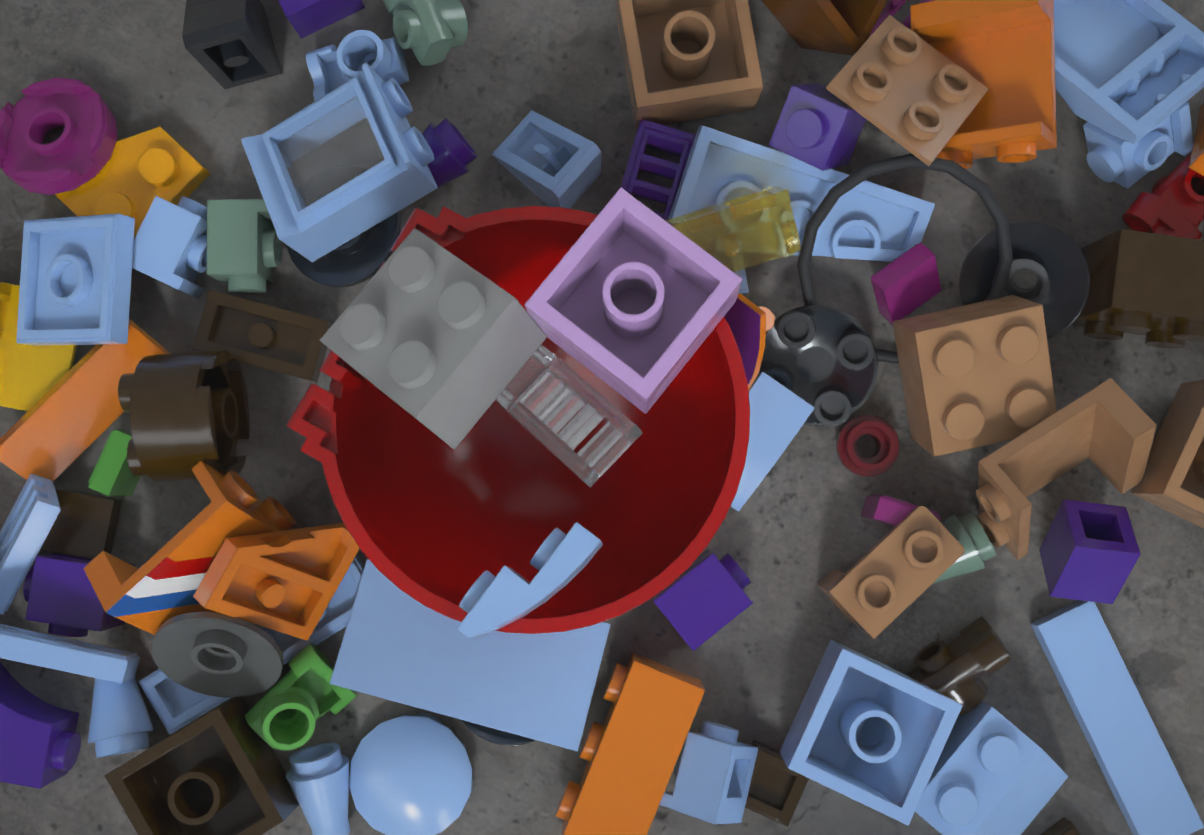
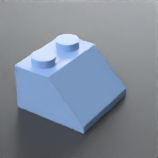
[779,640,963,826]
[915,701,1069,835]

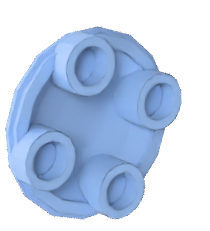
[349,713,473,835]

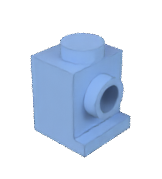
[1083,102,1193,189]
[132,196,207,299]
[659,720,758,825]

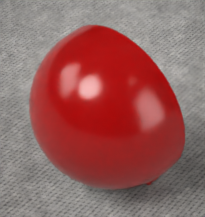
[286,206,750,634]

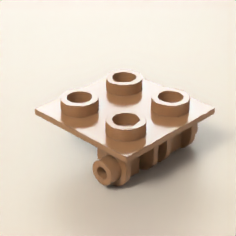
[826,14,989,166]

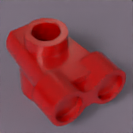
[1122,152,1204,240]

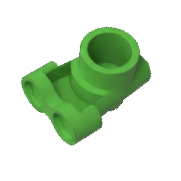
[245,642,358,750]

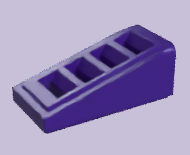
[621,120,696,222]

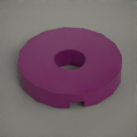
[0,77,118,195]

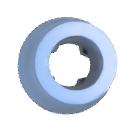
[88,677,154,758]
[286,742,351,835]

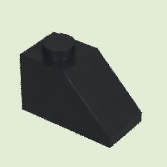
[182,0,282,90]

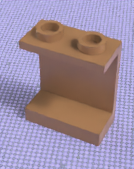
[976,378,1157,561]

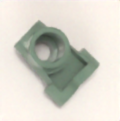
[382,0,468,66]

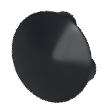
[755,305,878,427]

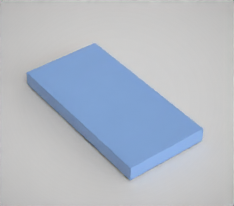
[330,559,611,751]

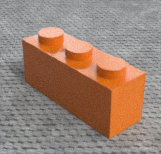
[555,652,705,835]

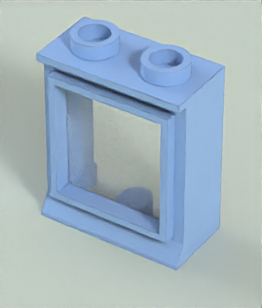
[241,62,438,262]

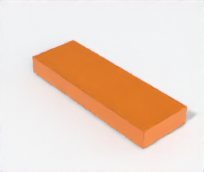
[0,319,171,482]

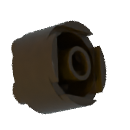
[118,350,250,482]

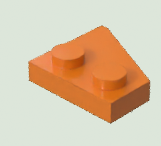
[193,523,360,641]

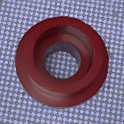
[836,415,899,477]

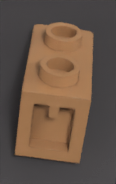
[817,506,964,639]

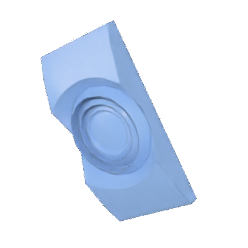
[1054,0,1204,144]

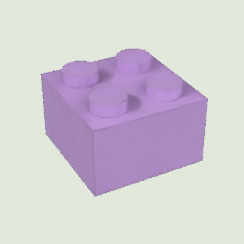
[525,188,743,414]

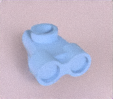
[306,30,409,101]

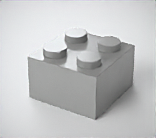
[319,228,547,449]

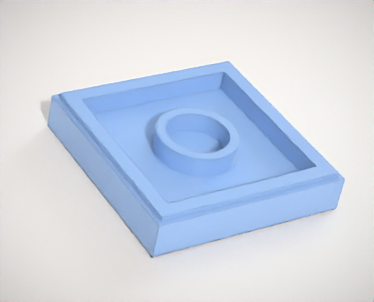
[16,214,135,346]

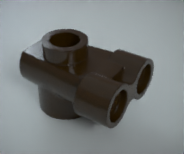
[909,616,1013,716]

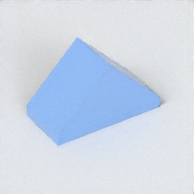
[492,110,601,209]

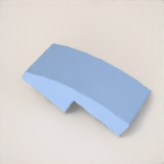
[731,372,815,511]
[457,522,603,638]

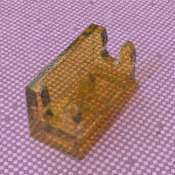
[665,186,801,272]

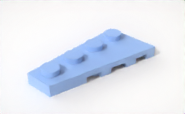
[667,125,935,262]

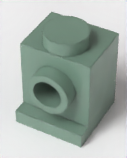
[207,199,283,294]

